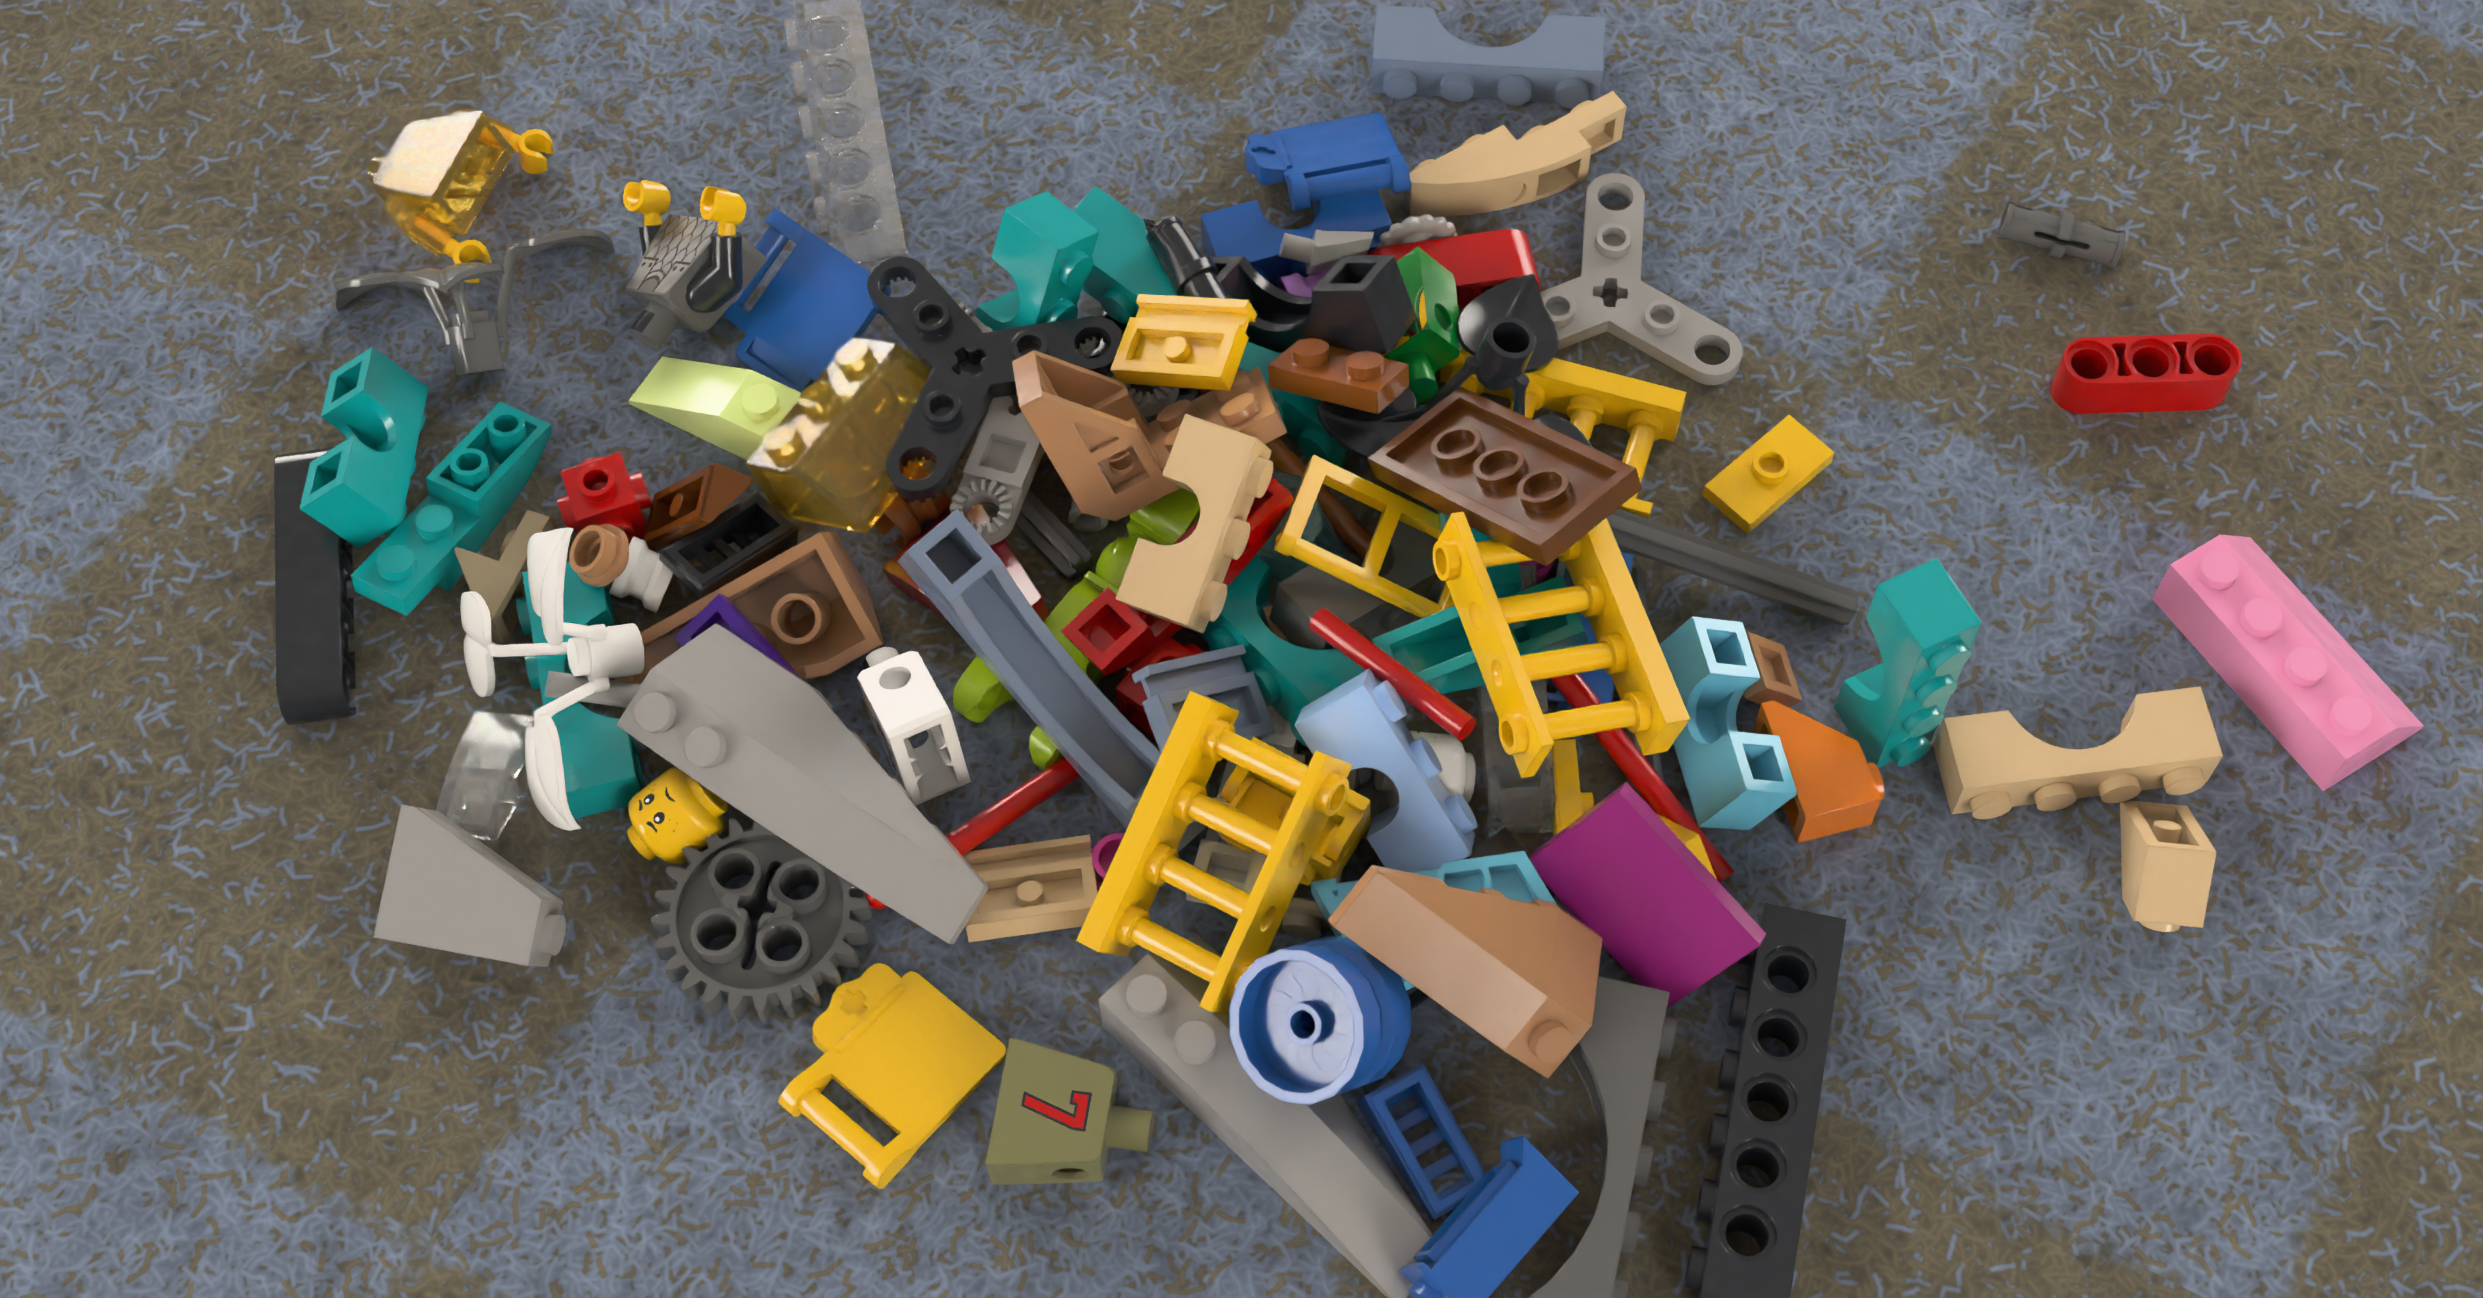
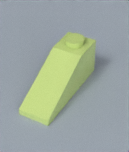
[629,356,814,476]

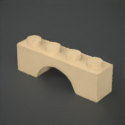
[1932,686,2223,819]

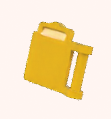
[778,963,1007,1190]

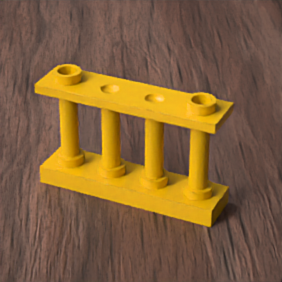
[1440,349,1686,519]
[1433,512,1690,778]
[1076,691,1353,1014]

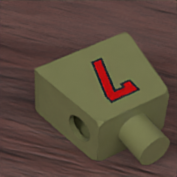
[985,1038,1154,1185]

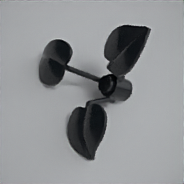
[1316,274,1592,460]

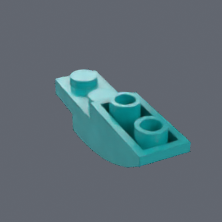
[351,402,552,616]

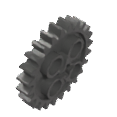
[651,818,872,1024]

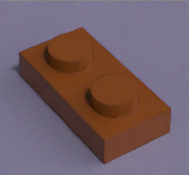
[1268,338,1409,414]

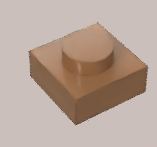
[1743,631,1802,708]

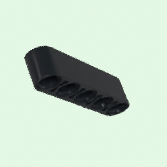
[274,447,356,725]

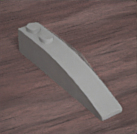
[616,624,989,944]
[1098,935,1433,1298]

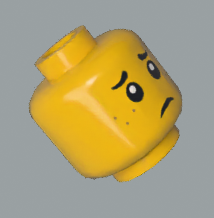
[627,767,728,865]

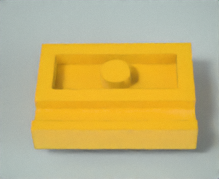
[1110,294,1257,391]

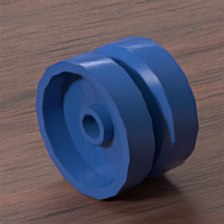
[1229,936,1411,1105]

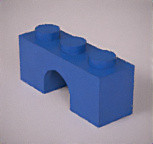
[1200,190,1392,287]

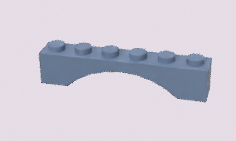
[897,509,1207,852]

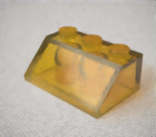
[745,337,930,534]

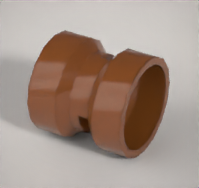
[863,462,951,549]

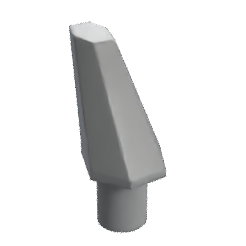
[1279,229,1374,274]

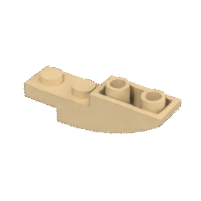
[1404,91,1627,216]

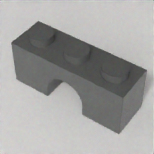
[1269,502,1446,650]

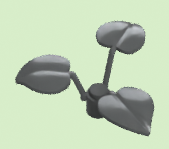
[335,229,615,376]

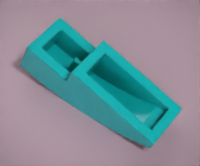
[1373,575,1589,699]

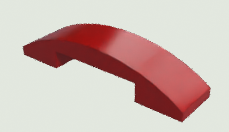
[1061,477,1294,676]

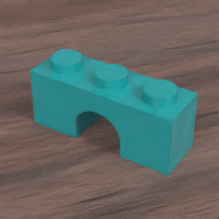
[975,191,1099,331]
[299,347,428,549]

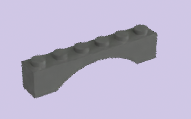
[1529,976,1678,1298]

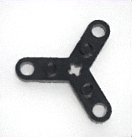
[867,256,1123,503]

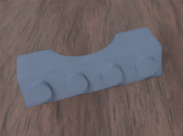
[1371,5,1605,109]

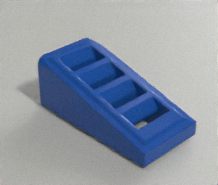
[1356,1064,1486,1221]

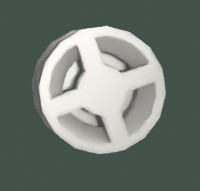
[609,536,673,613]

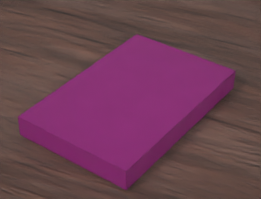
[1529,782,1766,1009]

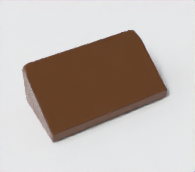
[643,462,753,551]

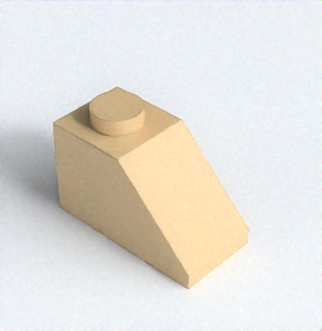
[2120,800,2217,932]

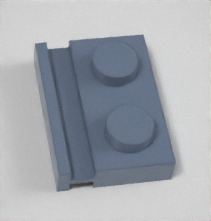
[1131,644,1276,753]

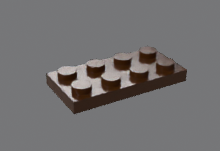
[1368,386,1642,566]

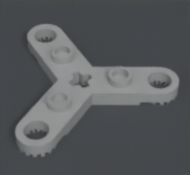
[1540,173,1743,385]
[950,303,1179,545]

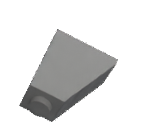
[373,804,566,967]

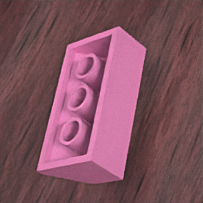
[2152,535,2424,791]

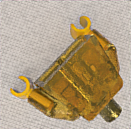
[368,108,554,283]

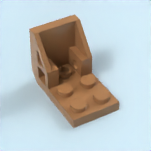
[1012,350,1287,521]

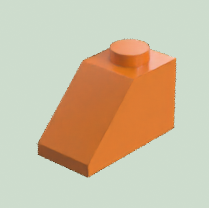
[1753,700,1885,843]

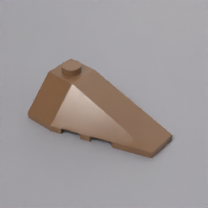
[614,531,885,684]
[1328,865,1603,1079]

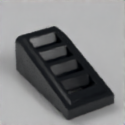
[659,491,798,598]

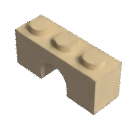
[1115,414,1273,634]

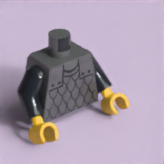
[623,180,768,351]

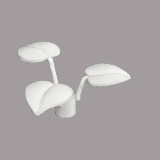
[460,527,644,831]

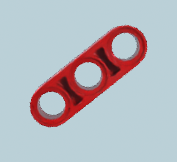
[1367,229,1541,308]
[2050,334,2242,414]

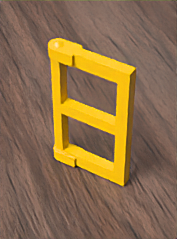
[1273,454,1455,618]

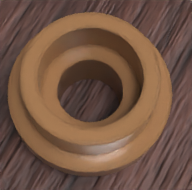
[569,524,629,587]

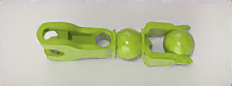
[953,488,1200,770]

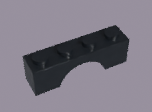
[1210,255,1417,355]

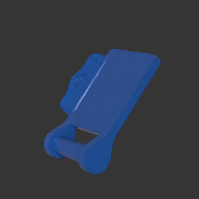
[1245,112,1411,211]
[722,207,892,400]

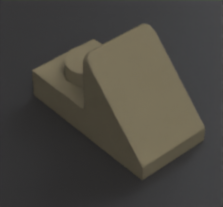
[454,510,555,645]

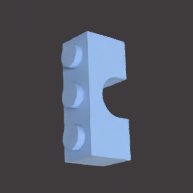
[1294,668,1478,873]

